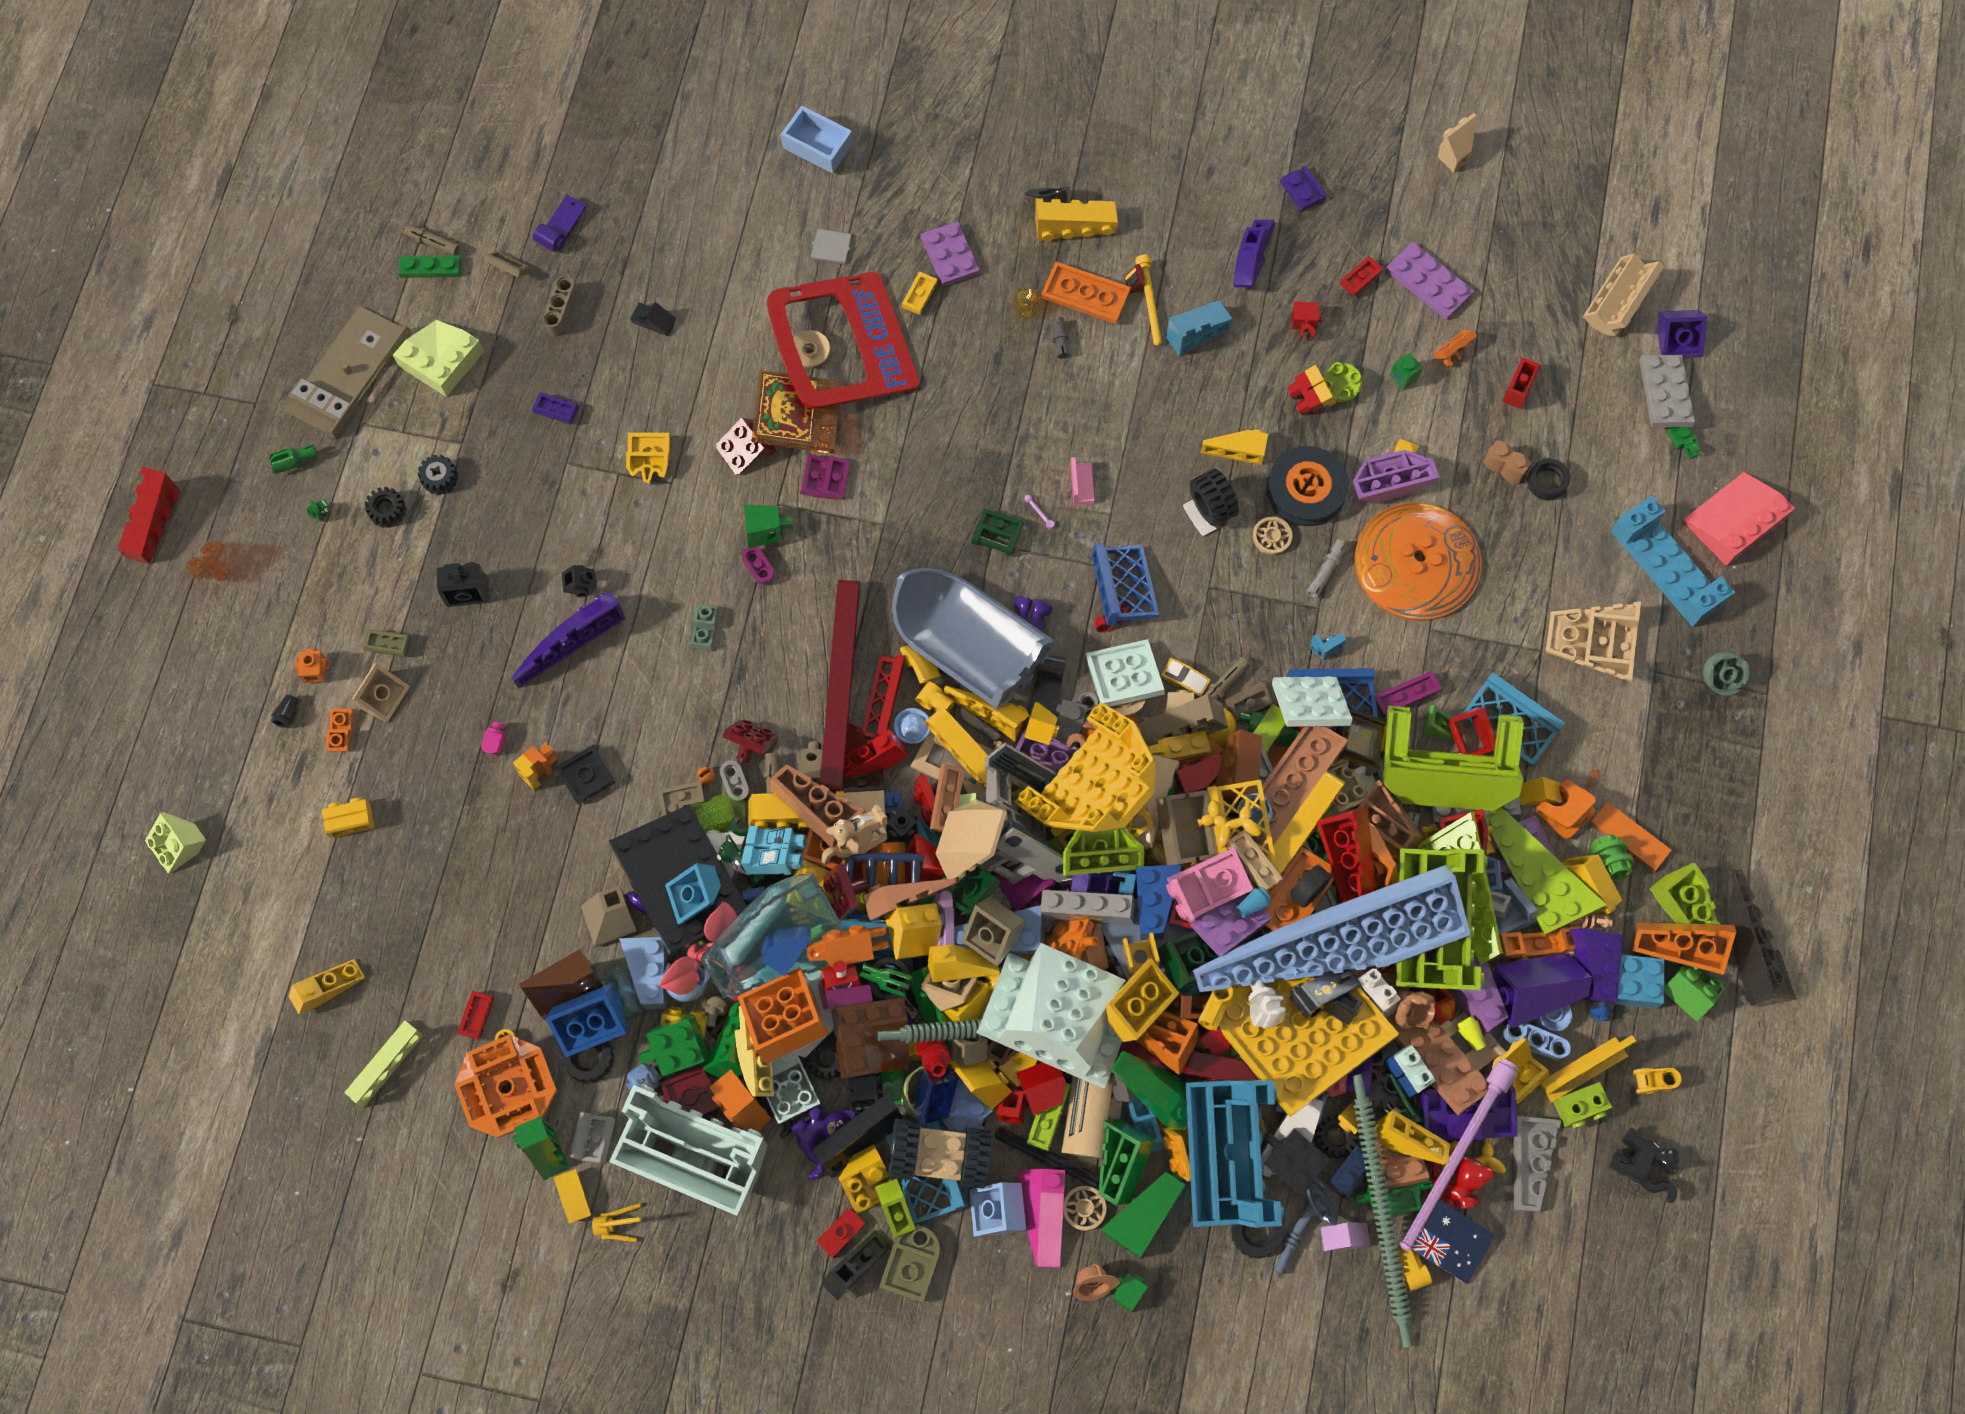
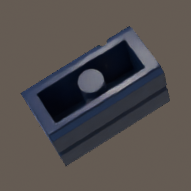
[1328,1145,1369,1200]

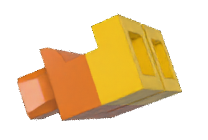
[513,742,559,791]

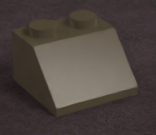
[961,897,1026,966]

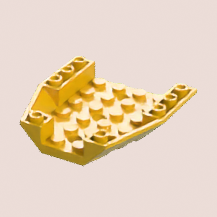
[1014,702,1156,832]

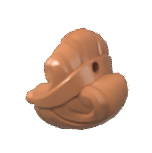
[1395,991,1435,1030]

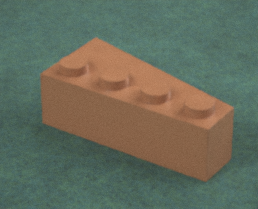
[769,764,866,847]

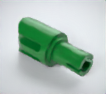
[269,444,318,474]
[859,963,913,998]

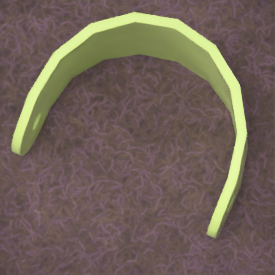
[900,1066,955,1122]

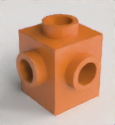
[295,649,329,683]

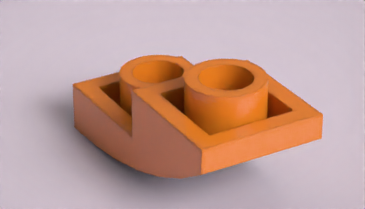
[326,709,354,751]

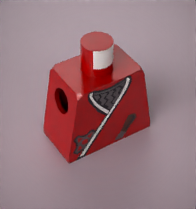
[818,961,862,1005]

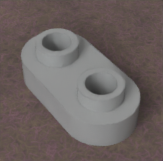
[720,760,750,803]

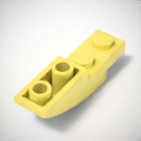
[735,1006,774,1097]

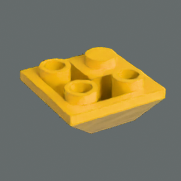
[838,1144,892,1215]

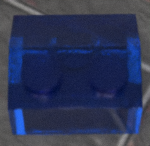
[914,1068,959,1125]

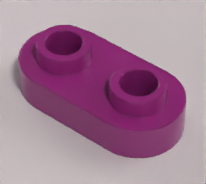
[742,547,774,585]

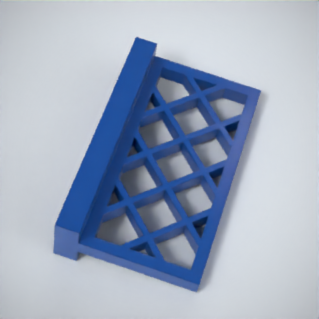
[1091,543,1159,625]
[1285,668,1378,718]

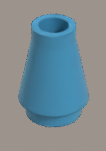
[1236,887,1271,918]

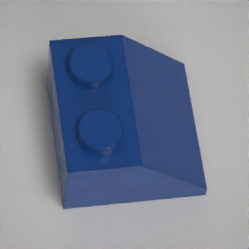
[761,925,811,976]

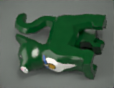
[717,816,772,889]

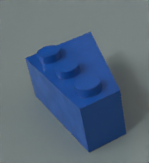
[1136,864,1182,940]

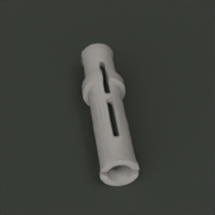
[1306,539,1348,599]

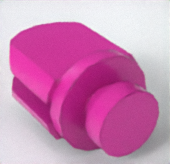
[481,722,506,756]

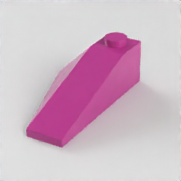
[1018,1169,1065,1268]

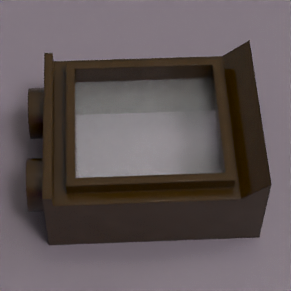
[1334,709,1387,777]

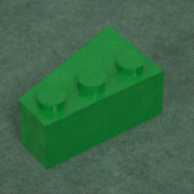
[513,1116,570,1180]

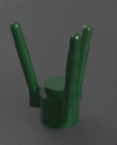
[1378,1073,1424,1126]

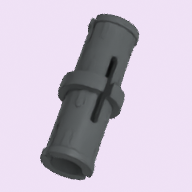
[1051,317,1070,359]

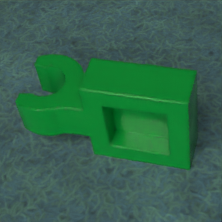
[1667,427,1700,459]

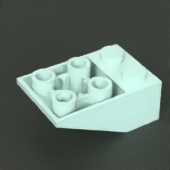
[766,1052,820,1124]

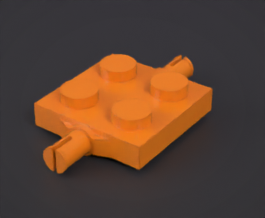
[1045,919,1099,960]

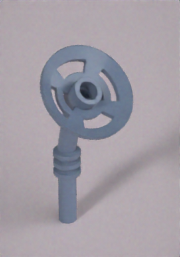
[1274,1183,1338,1274]

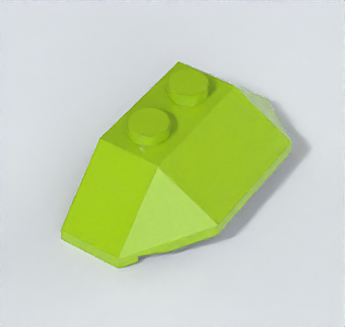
[1063,828,1144,876]

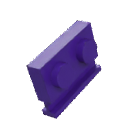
[1280,166,1326,212]

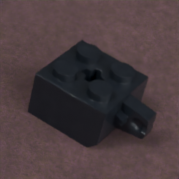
[437,562,489,607]

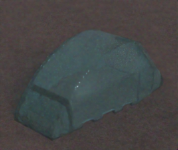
[701,873,845,998]

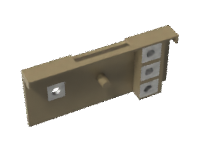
[284,306,411,439]

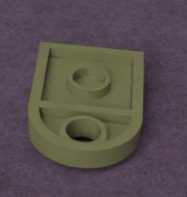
[879,1226,940,1304]

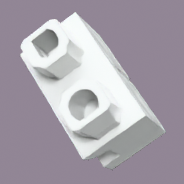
[1358,968,1401,1018]

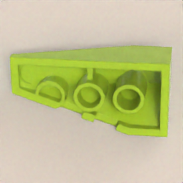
[1649,863,1721,925]

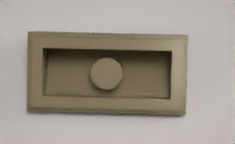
[1224,682,1274,721]

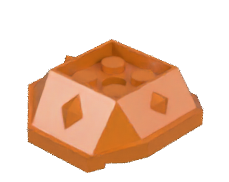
[454,1034,558,1138]

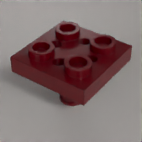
[722,719,779,763]
[823,863,869,920]

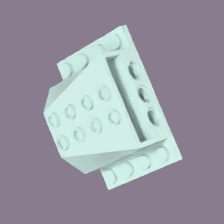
[976,943,1126,1089]

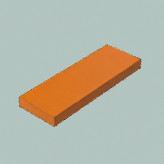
[1590,801,1672,872]

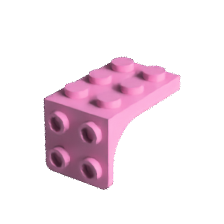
[1166,848,1254,923]

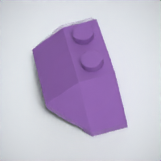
[1352,450,1440,503]

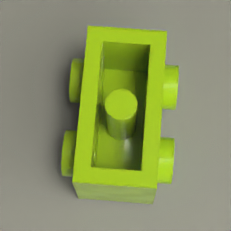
[1553,1082,1612,1129]

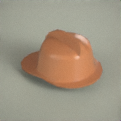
[1073,1264,1120,1301]

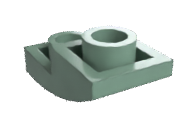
[690,604,718,651]

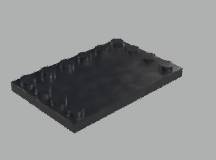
[609,804,751,955]

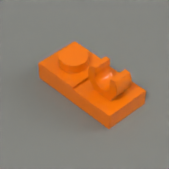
[1433,329,1477,366]

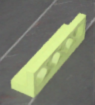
[344,1021,424,1108]

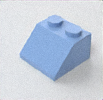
[970,1182,1026,1237]

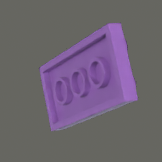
[1385,242,1474,320]

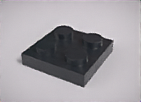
[555,745,616,805]

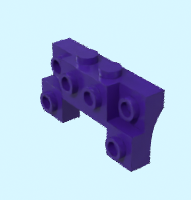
[1420,1084,1517,1141]

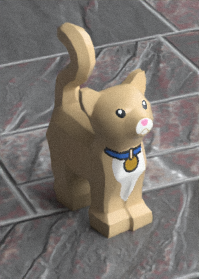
[822,804,887,865]

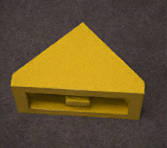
[1518,777,1562,806]

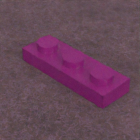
[1375,671,1442,717]

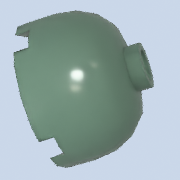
[1703,651,1749,696]

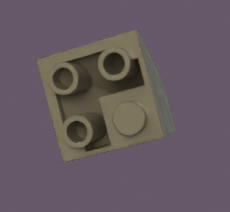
[581,885,637,947]

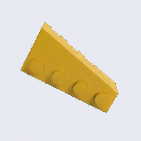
[1035,198,1118,241]

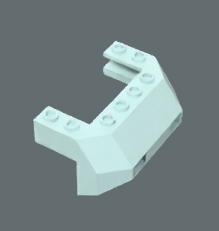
[609,1084,768,1216]

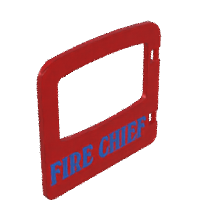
[766,272,919,409]

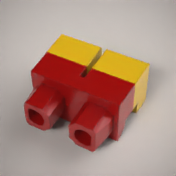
[1287,365,1336,415]

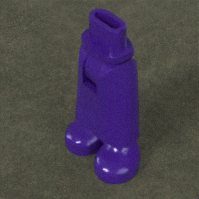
[1013,597,1053,632]

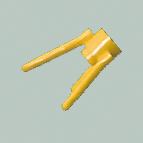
[592,1203,642,1242]

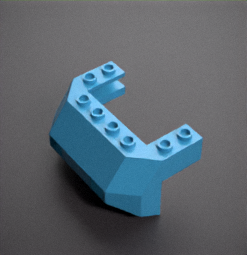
[1186,1079,1284,1228]

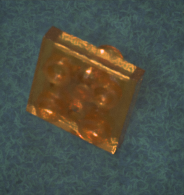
[184,541,229,581]

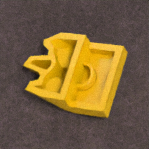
[626,433,671,484]

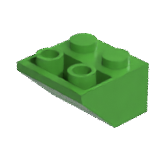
[1664,964,1725,1022]

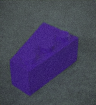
[1569,928,1623,1003]

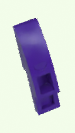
[1233,220,1275,288]

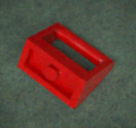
[1447,707,1496,755]

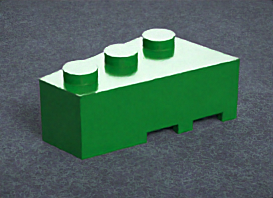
[703,1002,743,1079]
[1098,1119,1155,1206]

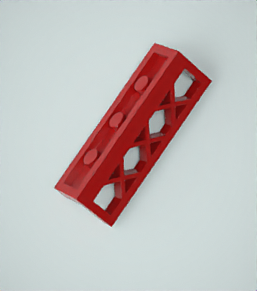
[861,654,905,739]

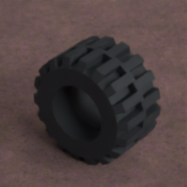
[1190,468,1239,527]

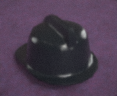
[1024,186,1070,203]

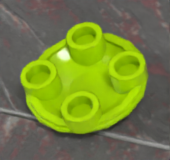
[1323,362,1362,403]

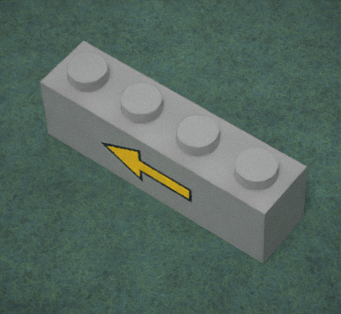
[1040,890,1137,925]

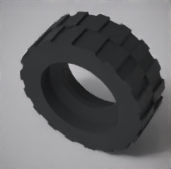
[561,1041,614,1084]
[1231,1224,1284,1259]

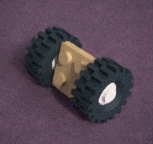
[888,1119,992,1189]

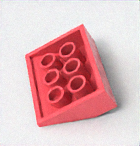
[1683,472,1795,566]

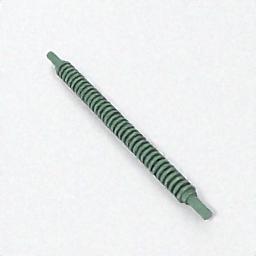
[878,1019,984,1043]
[1353,1074,1412,1348]

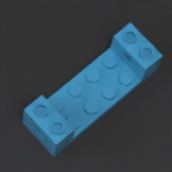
[1611,496,1735,627]

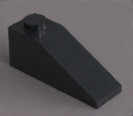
[822,1230,892,1301]

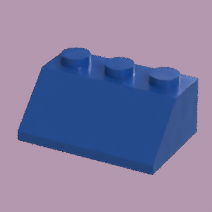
[545,984,627,1057]

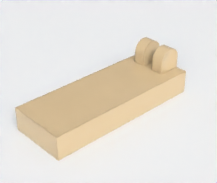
[1226,829,1283,891]

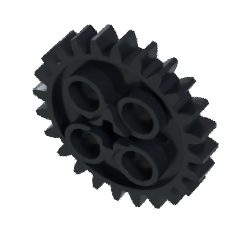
[1356,1040,1412,1110]

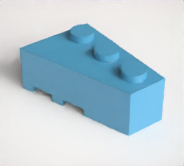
[1166,300,1232,356]

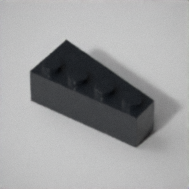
[848,1073,883,1109]

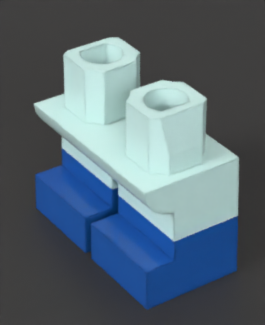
[1384,1045,1436,1097]

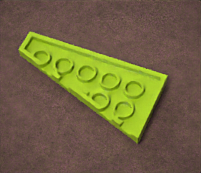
[1485,807,1607,936]
[1417,812,1503,964]

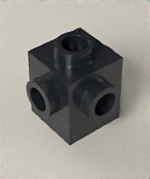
[562,565,597,597]
[887,807,918,842]

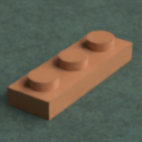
[930,763,965,832]

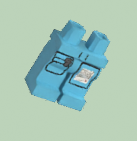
[741,826,808,875]

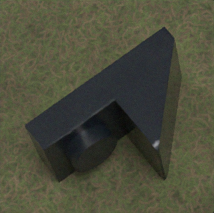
[630,302,676,336]

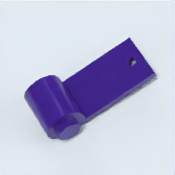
[533,194,587,252]

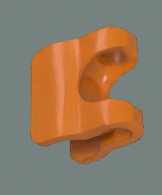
[1536,779,1595,839]

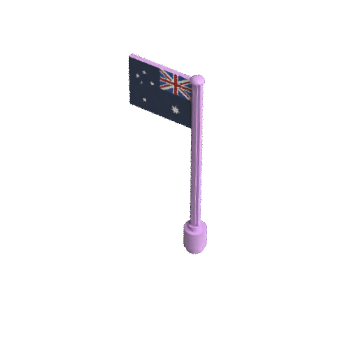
[1400,1058,1518,1284]

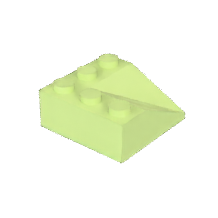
[393,320,484,397]

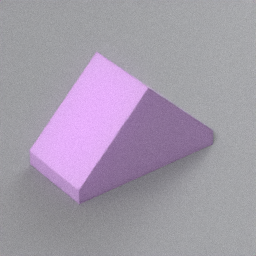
[1320,1222,1370,1251]

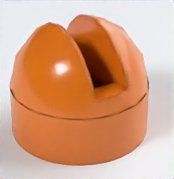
[697,766,715,785]

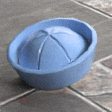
[894,708,930,744]
[1534,1004,1573,1034]

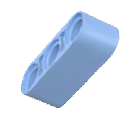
[1502,1023,1571,1062]

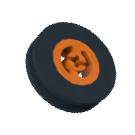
[1267,446,1349,526]

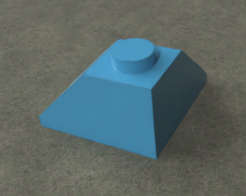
[665,863,721,925]

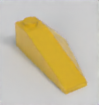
[944,686,1030,742]

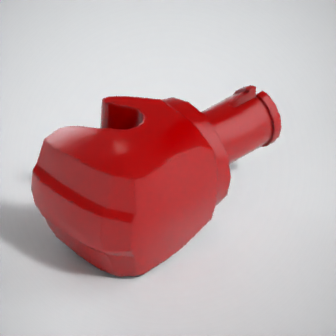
[915,1040,953,1077]

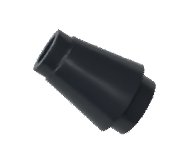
[271,695,297,728]

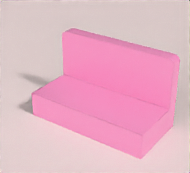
[1070,457,1095,505]

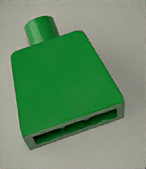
[744,505,793,548]

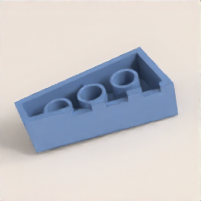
[954,905,1045,955]

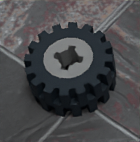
[418,455,458,495]

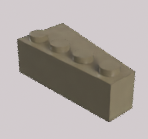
[1137,694,1228,746]

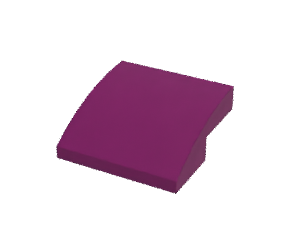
[800,453,850,499]
[995,863,1056,911]

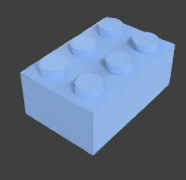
[781,105,853,174]

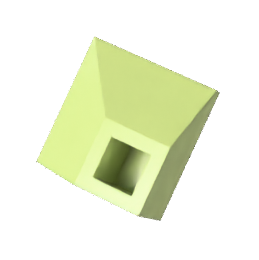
[145,812,206,873]

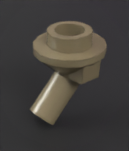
[705,996,728,1028]

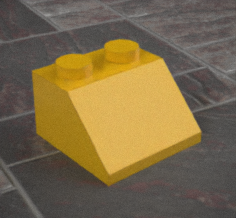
[885,903,942,960]
[949,1057,1012,1110]

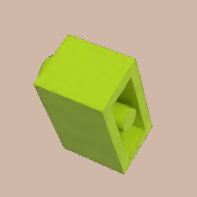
[875,1179,916,1238]

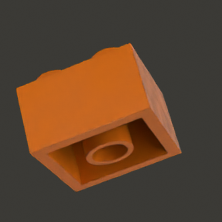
[709,1070,771,1132]

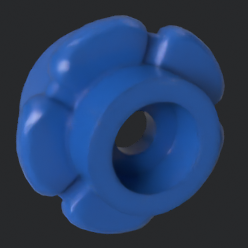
[1590,1003,1613,1022]

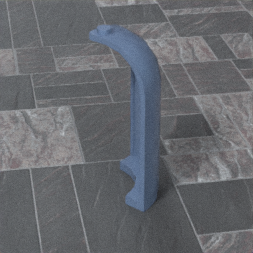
[892,568,1055,709]

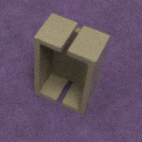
[1156,790,1219,865]

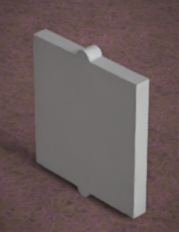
[811,229,852,264]

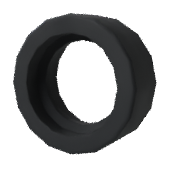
[1527,458,1570,501]
[1290,864,1332,908]
[865,956,910,1000]

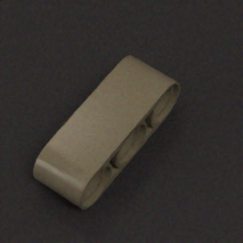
[543,276,577,336]

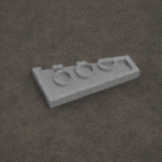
[1514,1116,1561,1212]

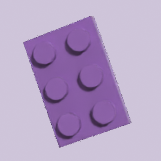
[921,221,979,287]
[1190,892,1272,957]

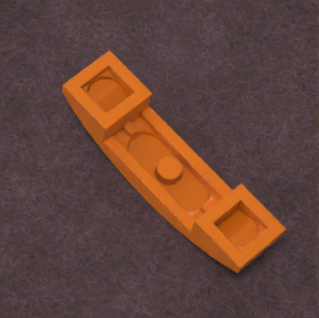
[1499,926,1580,958]

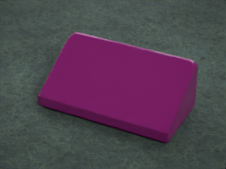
[822,985,873,1010]

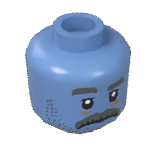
[626,1063,661,1091]

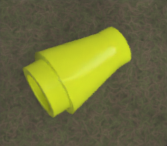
[1457,1016,1487,1052]

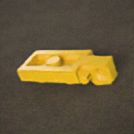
[1148,730,1211,760]

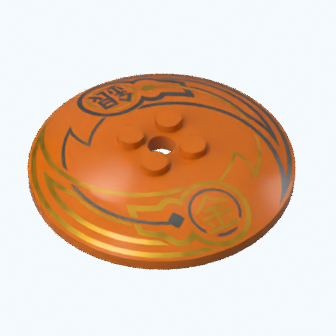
[1354,503,1482,621]

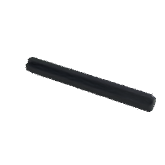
[995,1127,1100,1188]

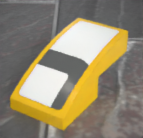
[1160,658,1210,698]

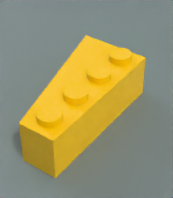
[748,791,844,831]

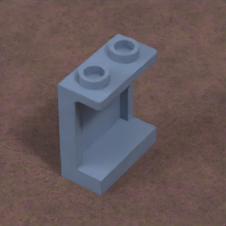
[1495,878,1537,935]

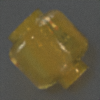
[1013,287,1040,317]

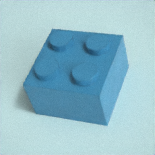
[1611,955,1664,1009]

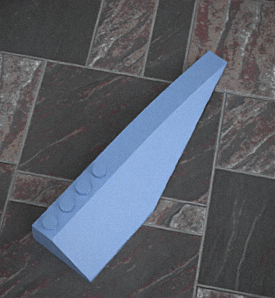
[1193,865,1471,992]

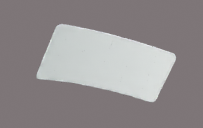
[1183,500,1216,536]

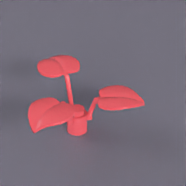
[659,901,757,1002]

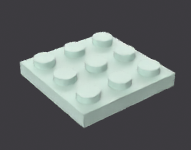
[1086,639,1164,707]
[1272,676,1352,727]

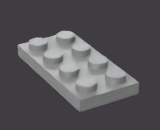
[1639,355,1695,428]

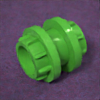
[1588,835,1634,882]

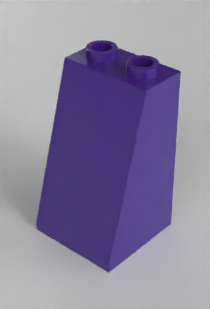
[1494,953,1592,1028]

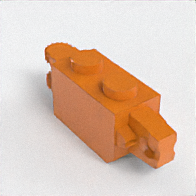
[806,925,889,967]

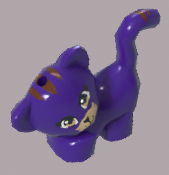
[791,1104,857,1180]

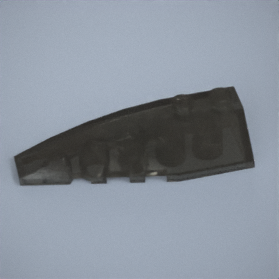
[1727,869,1796,1007]

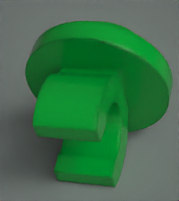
[306,499,329,521]

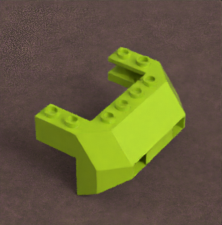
[1383,706,1524,811]
[1396,848,1487,990]

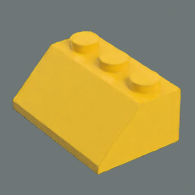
[1106,958,1179,1042]

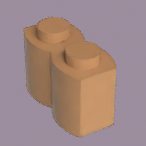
[1483,440,1531,484]

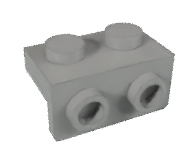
[570,1112,616,1164]

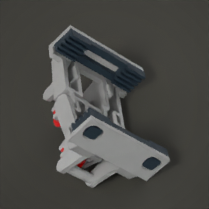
[978,743,1069,884]

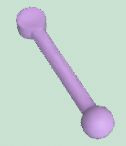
[1024,495,1055,529]

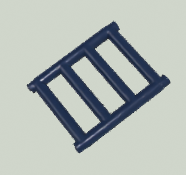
[843,852,924,920]

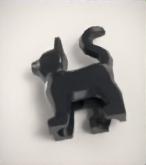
[1608,1128,1679,1203]

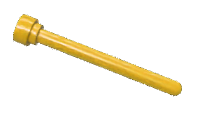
[1135,254,1162,346]

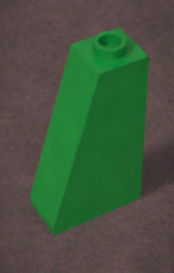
[1101,1172,1185,1259]

